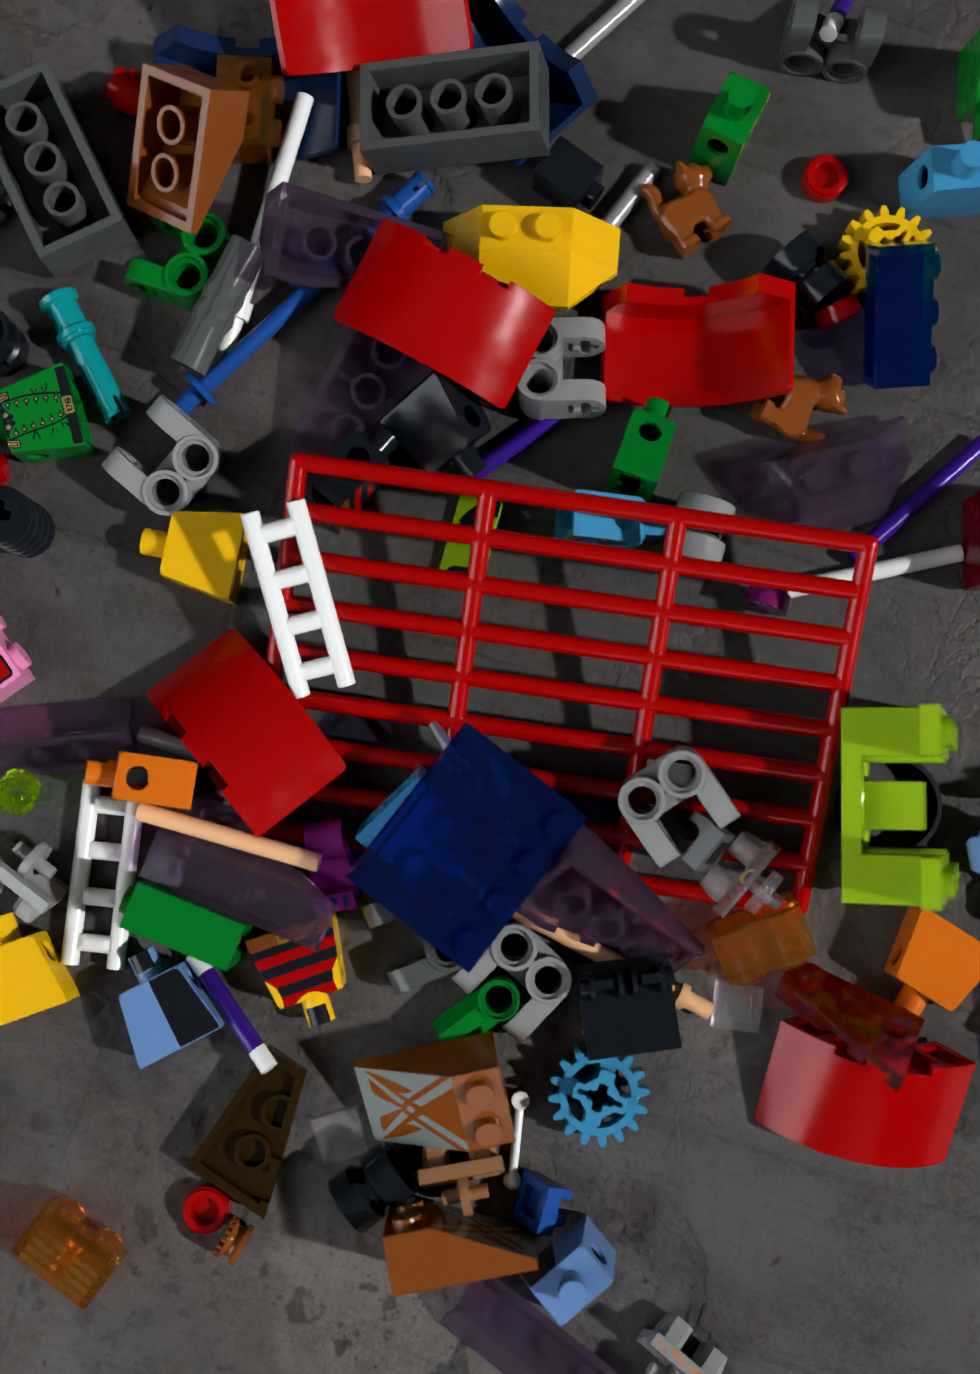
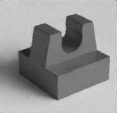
[672,811,738,872]

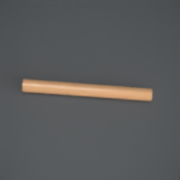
[135,803,322,872]

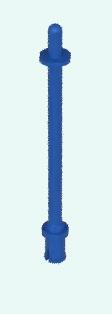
[174,170,436,415]

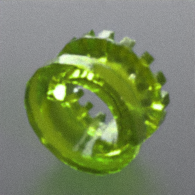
[0,769,41,816]

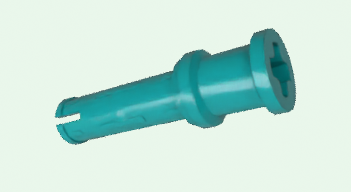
[38,287,132,424]

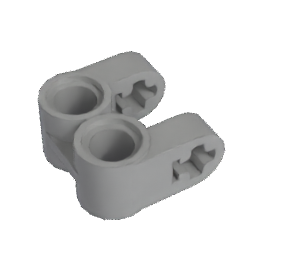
[517,317,606,420]
[102,394,223,516]
[618,746,741,868]
[451,920,572,1043]

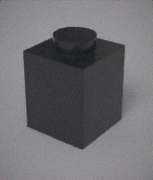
[532,135,604,211]

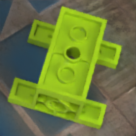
[841,704,959,911]

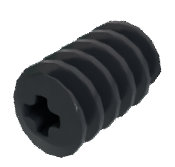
[0,486,55,558]

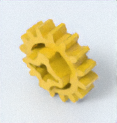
[835,205,937,307]

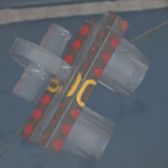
[699,830,785,918]

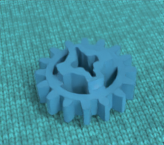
[547,1045,650,1148]

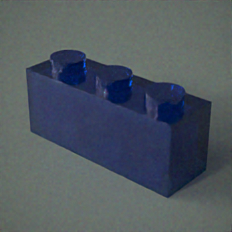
[863,240,941,389]

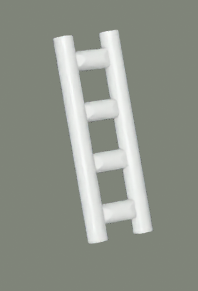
[240,498,356,699]
[60,780,142,970]

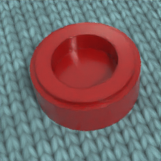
[801,154,848,204]
[814,294,862,331]
[182,1182,231,1235]

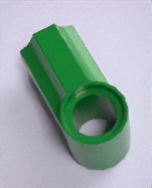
[432,970,520,1042]

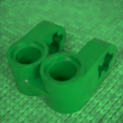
[123,212,231,312]

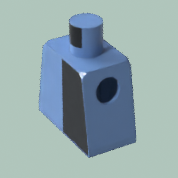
[119,946,227,1069]
[519,1214,616,1326]

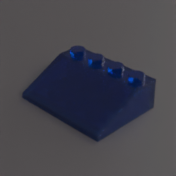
[345,722,587,973]

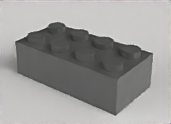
[360,41,550,175]
[0,60,136,278]

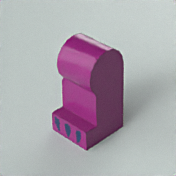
[304,818,363,914]

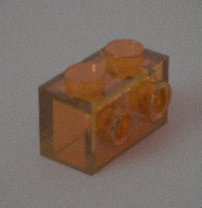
[216,54,285,164]

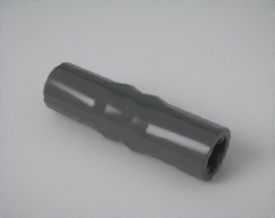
[170,235,267,377]

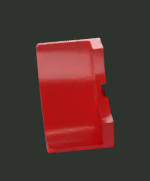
[269,0,474,76]
[334,218,557,409]
[600,273,796,408]
[144,628,346,838]
[755,1013,976,1168]

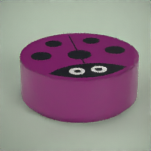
[744,585,792,617]

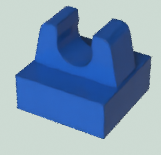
[512,1170,573,1236]

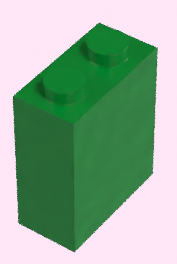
[119,876,260,971]

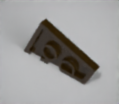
[187,1044,308,1219]

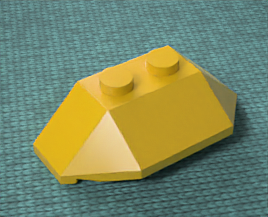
[441,204,621,310]

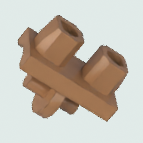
[417,1146,506,1217]

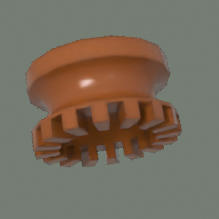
[213,1215,255,1266]

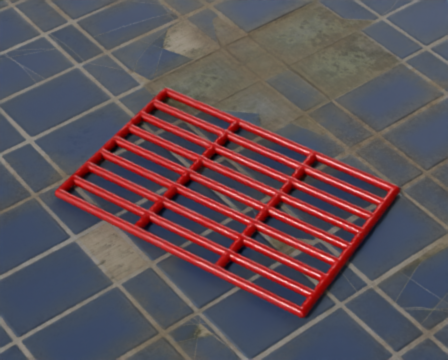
[248,452,879,916]

